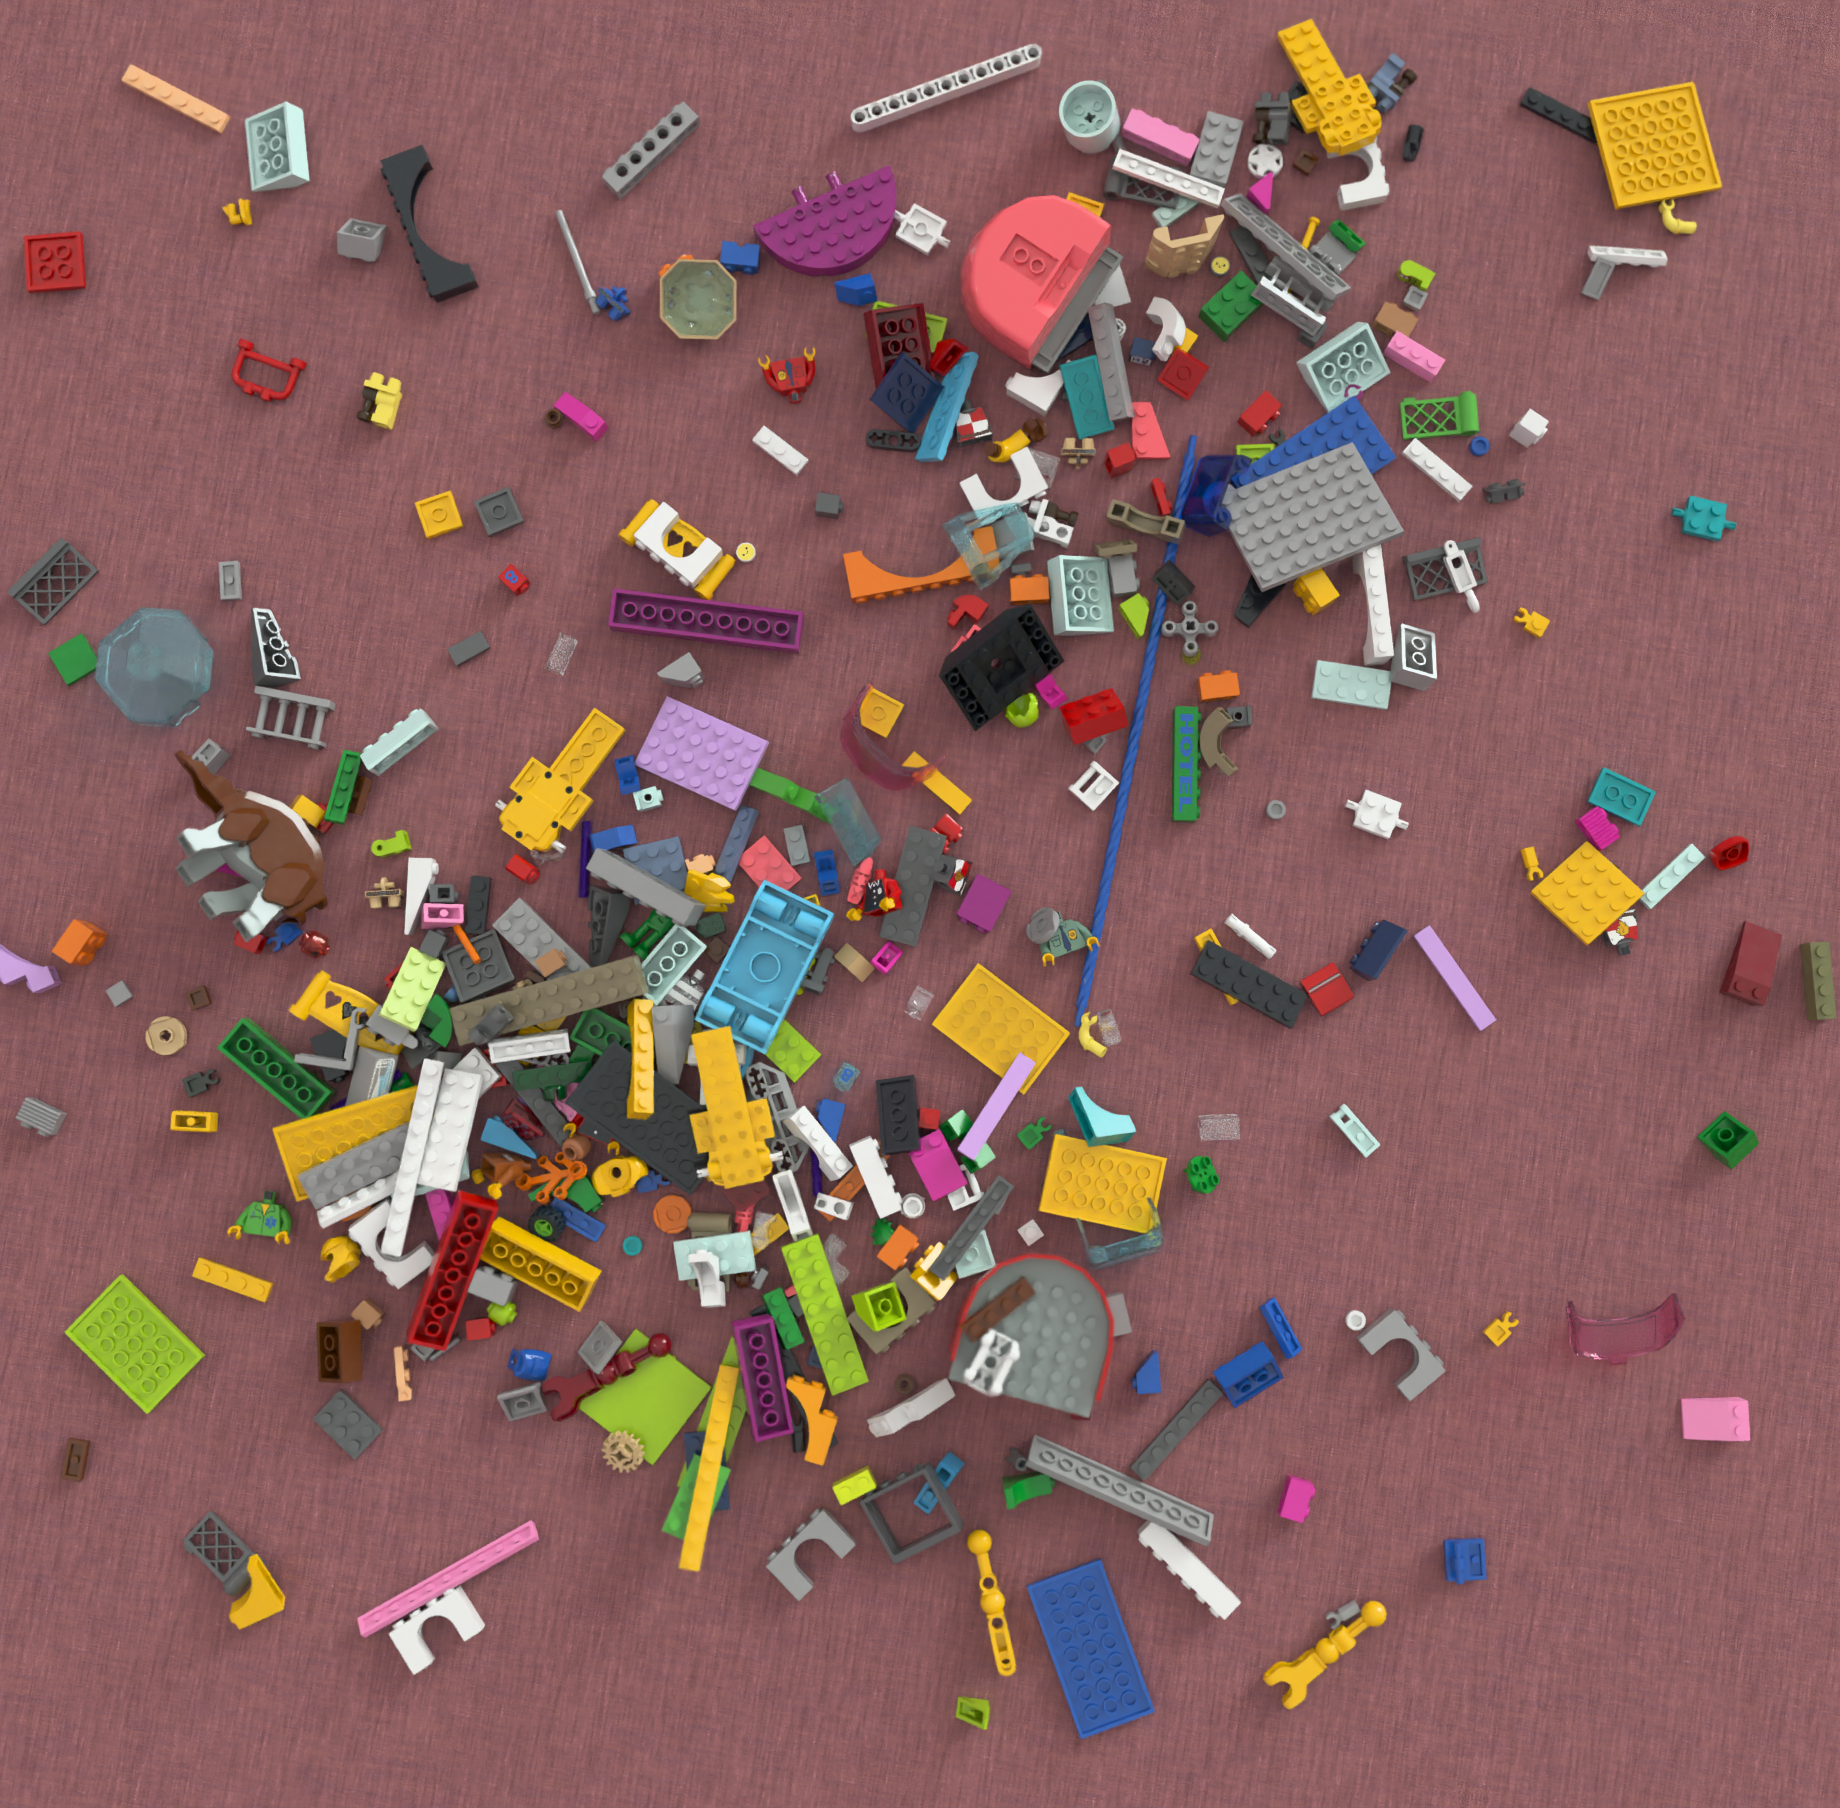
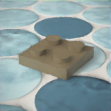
[1093,539,1137,559]

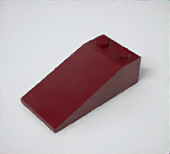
[1719,921,1782,1006]

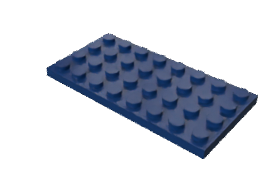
[1230,395,1396,489]
[1026,1558,1155,1739]

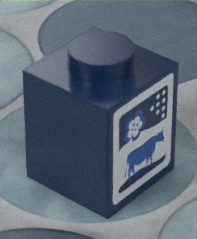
[1128,337,1157,366]

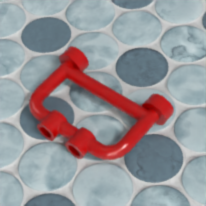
[231,338,307,402]

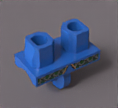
[595,286,631,321]

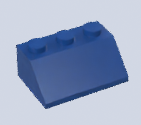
[1213,1341,1284,1409]

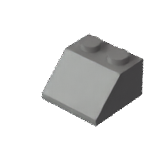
[337,218,387,262]
[657,652,705,689]

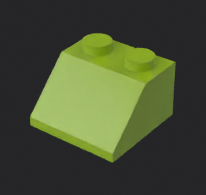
[852,1282,906,1332]

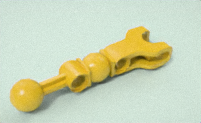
[967,1529,1016,1676]
[1263,1601,1386,1709]

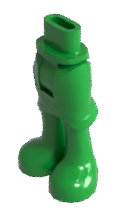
[619,909,675,961]

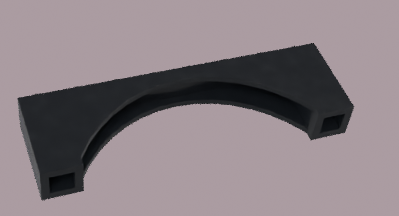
[380,144,479,303]

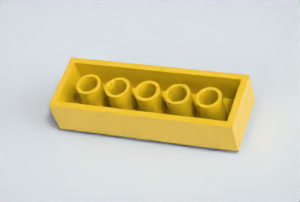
[480,1216,602,1312]

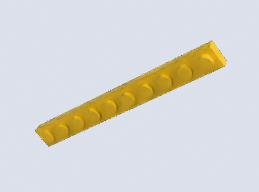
[679,1365,739,1572]

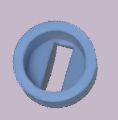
[444,985,459,1002]

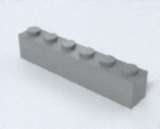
[1088,303,1135,422]

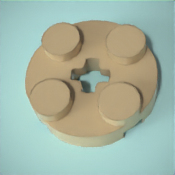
[146,1016,187,1055]

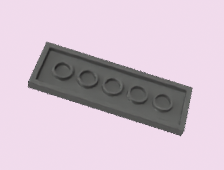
[879,825,947,947]

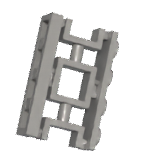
[1251,256,1336,336]

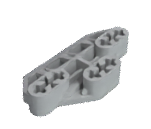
[746,1062,810,1172]

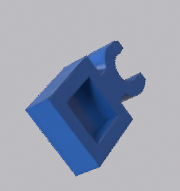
[266,923,303,952]
[636,1170,671,1193]

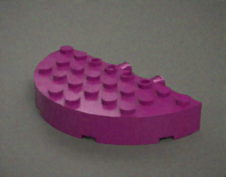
[753,165,897,276]

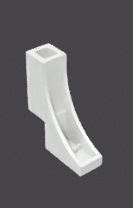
[867,1378,956,1437]

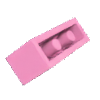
[1382,331,1445,383]

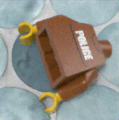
[471,1153,531,1199]

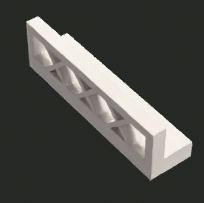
[488,1028,570,1063]

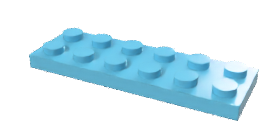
[915,352,979,462]

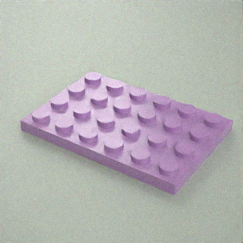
[635,696,769,811]

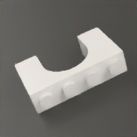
[1327,136,1389,211]
[960,447,1048,526]
[634,501,723,588]
[348,1196,435,1289]
[389,1585,485,1675]

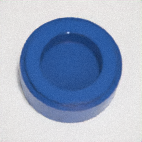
[1469,436,1490,457]

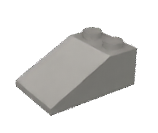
[1391,623,1437,691]

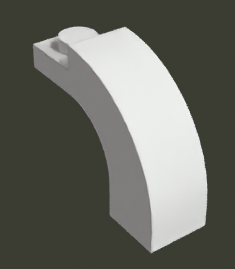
[1146,297,1185,361]

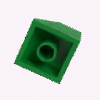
[1697,1111,1759,1170]

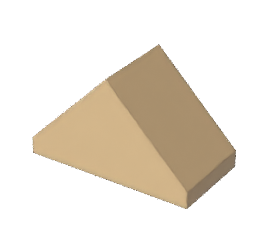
[834,943,875,982]

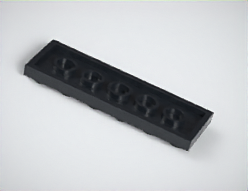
[1190,940,1308,1029]

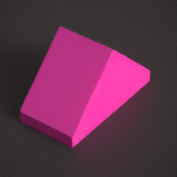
[1246,173,1273,215]
[870,941,903,976]

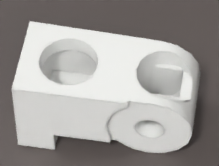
[814,1193,854,1220]

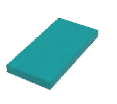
[1059,354,1115,440]

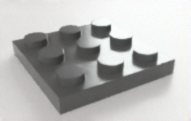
[442,929,516,1004]

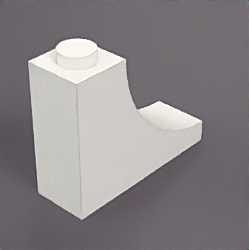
[1005,360,1071,417]

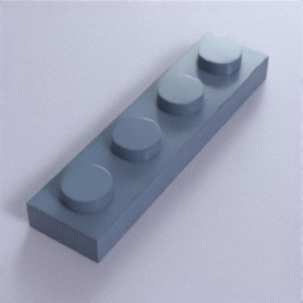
[714,805,759,882]

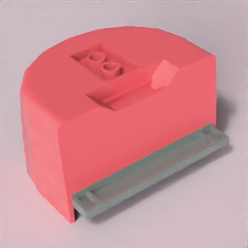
[961,195,1123,374]

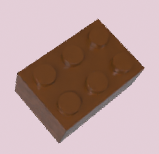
[316,1319,363,1383]

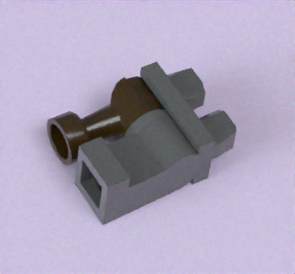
[1252,92,1293,145]

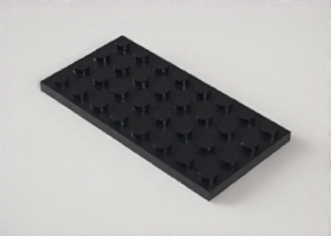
[565,1040,709,1195]

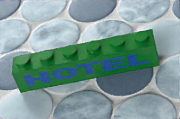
[1171,706,1201,823]

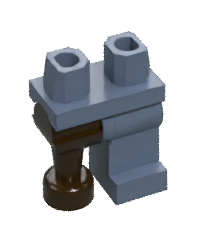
[1367,53,1417,114]

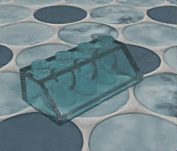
[814,777,882,866]

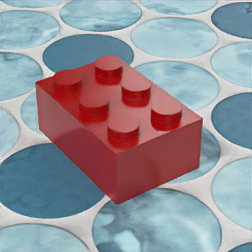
[1059,688,1128,745]

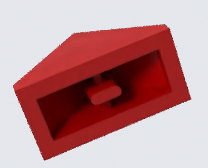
[930,338,968,377]

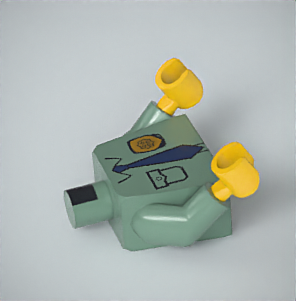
[1040,911,1100,967]

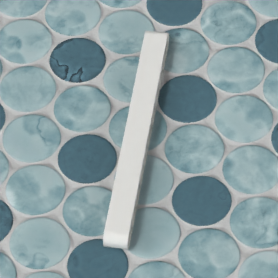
[851,44,1042,133]

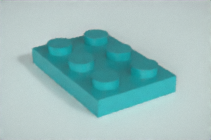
[1586,767,1656,827]

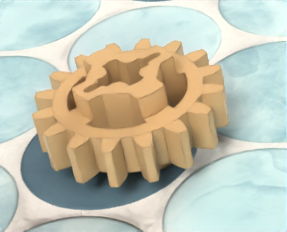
[601,1430,645,1473]

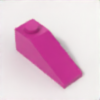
[553,392,609,442]

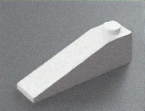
[404,858,439,936]

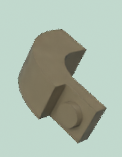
[1200,707,1239,776]

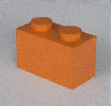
[1009,574,1049,605]
[1197,670,1240,703]
[877,1224,919,1270]

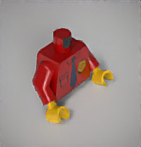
[757,347,816,404]

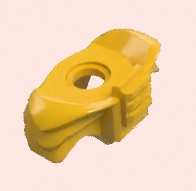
[591,1155,648,1197]

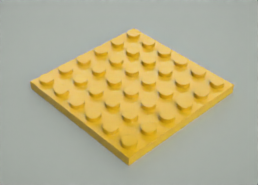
[1587,82,1722,209]

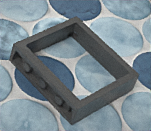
[859,1462,965,1565]

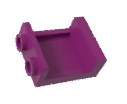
[956,874,1012,934]

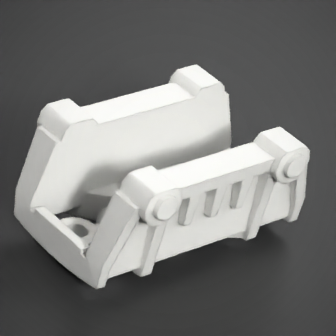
[963,1329,1020,1397]

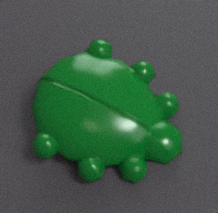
[871,1218,894,1245]

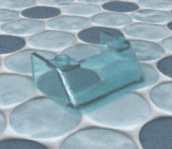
[1076,1197,1164,1270]

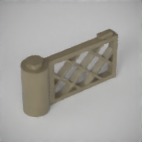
[687,1212,733,1292]

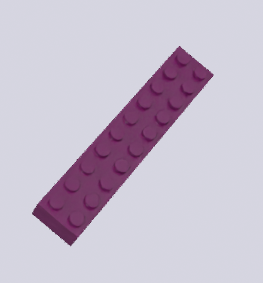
[608,588,804,654]

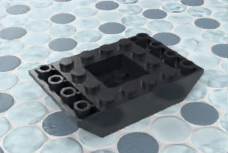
[939,604,1065,732]

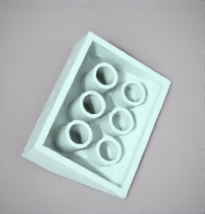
[245,102,309,192]
[1296,322,1391,413]
[1047,555,1114,636]

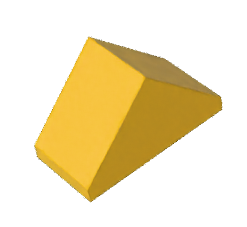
[289,795,326,828]

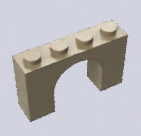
[846,1265,936,1355]

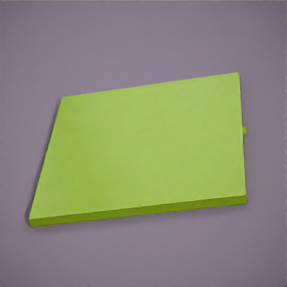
[579,1328,712,1465]

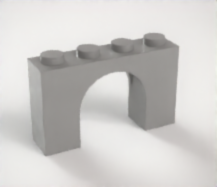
[1355,1308,1445,1401]
[766,1506,856,1601]

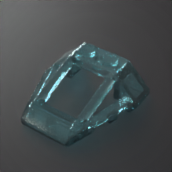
[942,502,1036,590]

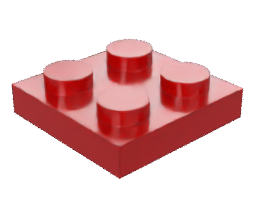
[1157,347,1209,401]

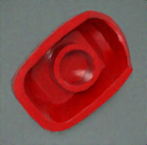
[1709,836,1749,870]

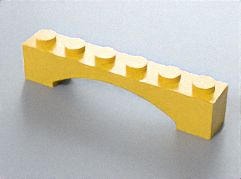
[627,999,653,1120]

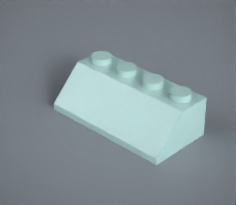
[360,708,438,776]
[641,924,707,1006]

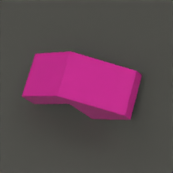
[1033,673,1068,710]

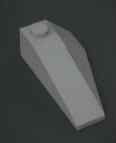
[652,1005,695,1084]

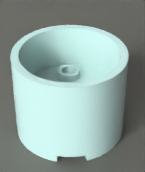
[1059,80,1120,154]

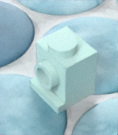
[633,786,664,812]

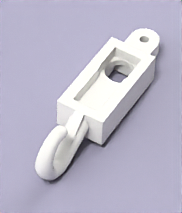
[1443,540,1480,613]

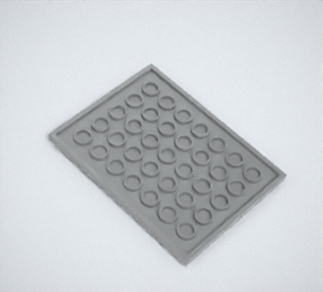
[1213,442,1404,592]

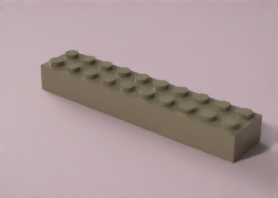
[449,955,649,1046]

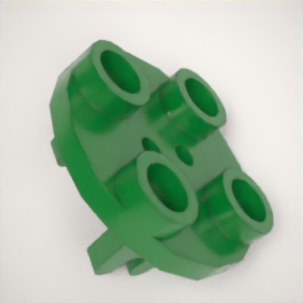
[1183,1156,1219,1195]

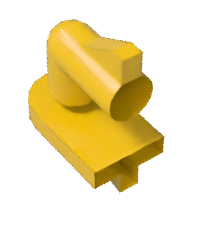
[223,199,252,226]

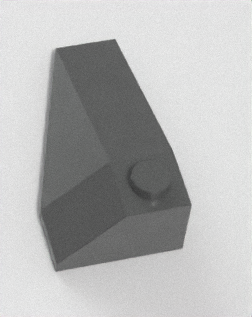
[251,608,300,688]
[587,885,631,967]

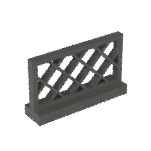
[1402,537,1488,601]
[7,538,99,625]

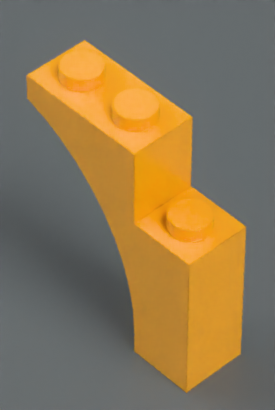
[786,1375,838,1466]

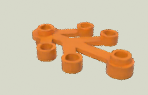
[515,1152,587,1204]

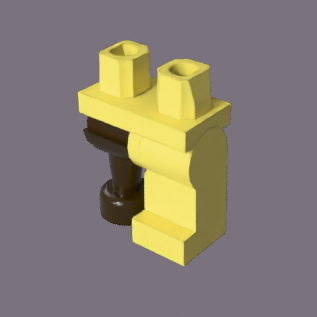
[356,372,402,430]

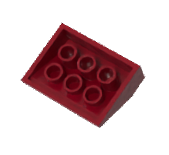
[863,303,936,389]

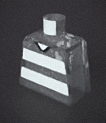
[664,969,707,1017]

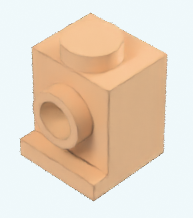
[685,854,716,875]

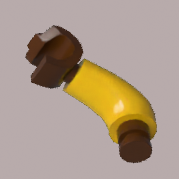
[984,416,1049,463]

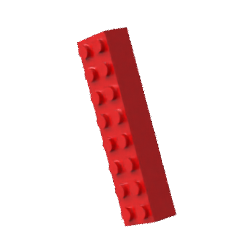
[406,1190,498,1351]

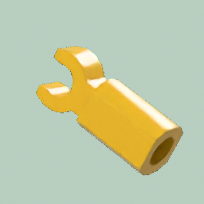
[1520,846,1543,881]

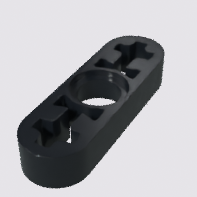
[866,429,920,452]

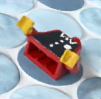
[846,869,902,921]
[563,1113,621,1155]

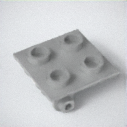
[1309,231,1357,276]

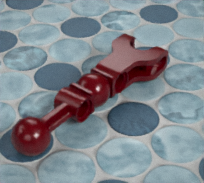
[540,1333,672,1422]

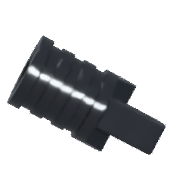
[1402,125,1424,162]

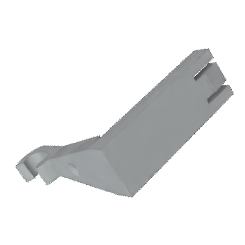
[294,1007,368,1070]

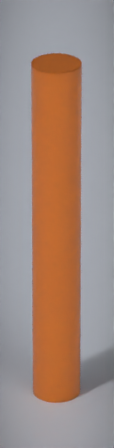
[452,925,481,964]

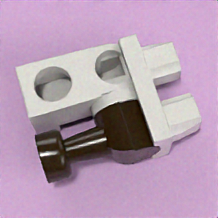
[1028,499,1079,548]

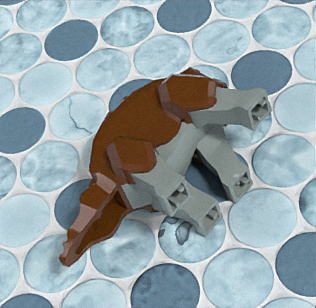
[175,750,328,943]

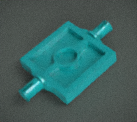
[1671,495,1737,542]

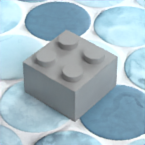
[468,1264,520,1306]

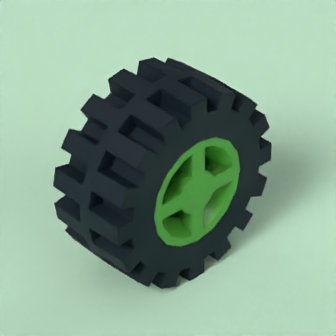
[528,1205,566,1243]

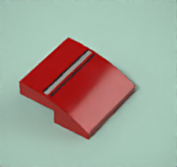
[1300,962,1354,1017]

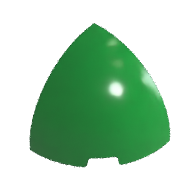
[420,993,453,1047]

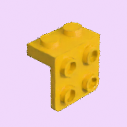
[910,1242,958,1301]

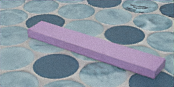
[1413,925,1496,1031]
[957,1052,1036,1160]

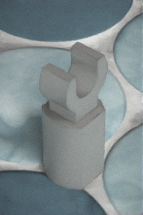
[1325,1600,1361,1629]

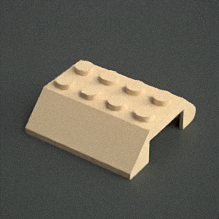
[1145,214,1224,278]

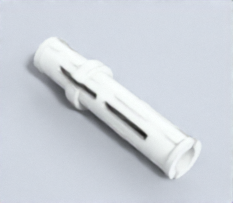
[1224,914,1277,959]

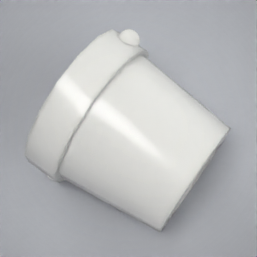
[900,1193,925,1218]

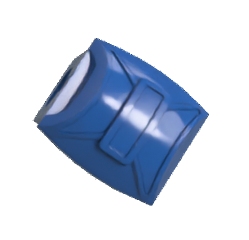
[508,1349,552,1381]

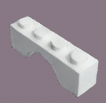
[783,1106,853,1181]

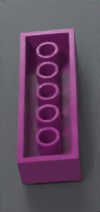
[731,1313,794,1442]

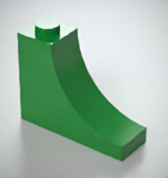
[528,1168,605,1213]
[1002,1471,1055,1509]

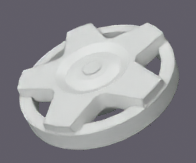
[1247,144,1283,179]

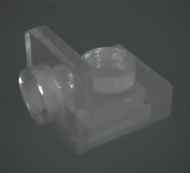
[904,986,934,1020]

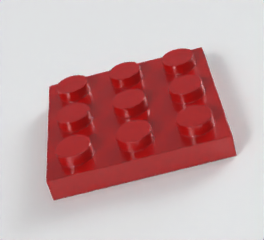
[24,231,86,293]

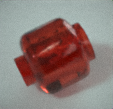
[299,930,330,959]

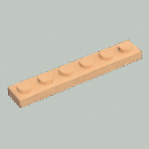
[122,64,230,134]

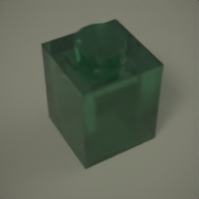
[696,912,727,939]

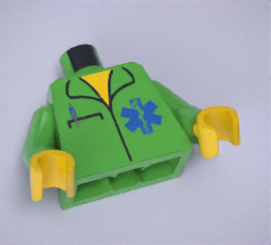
[228,1191,293,1245]

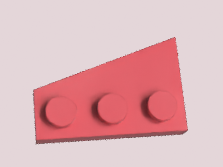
[1131,402,1170,460]

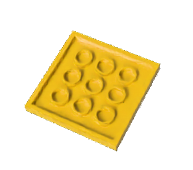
[1531,841,1645,946]

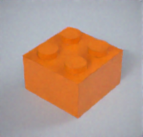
[52,919,108,966]

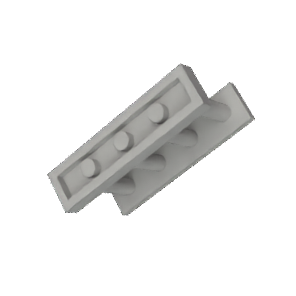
[246,686,336,750]

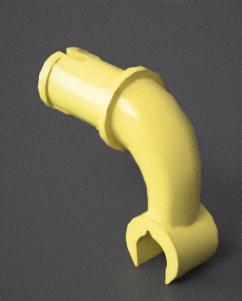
[1658,199,1697,235]
[1079,1012,1107,1058]

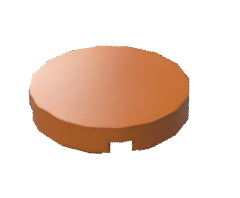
[653,1195,692,1234]

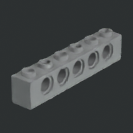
[602,101,700,200]

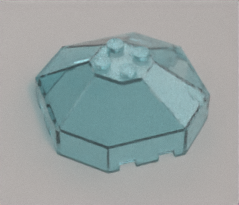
[95,607,214,727]

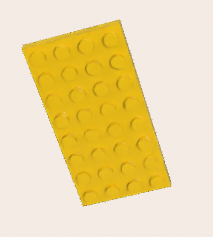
[273,1085,436,1202]

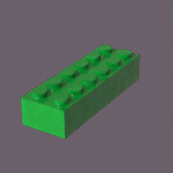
[217,1018,337,1119]

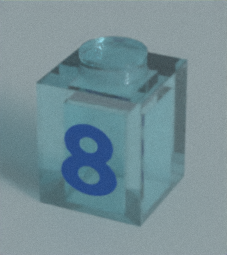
[832,1061,861,1092]

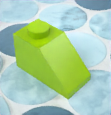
[1118,593,1149,640]

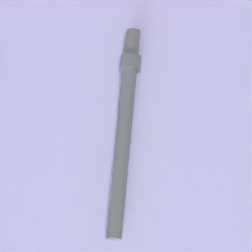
[555,210,600,315]

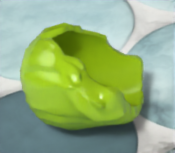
[1005,693,1039,728]

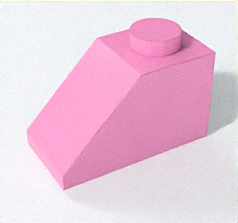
[421,903,464,929]

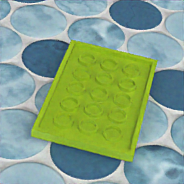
[64,1274,205,1414]

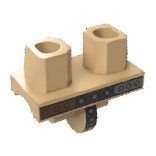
[1061,438,1096,469]

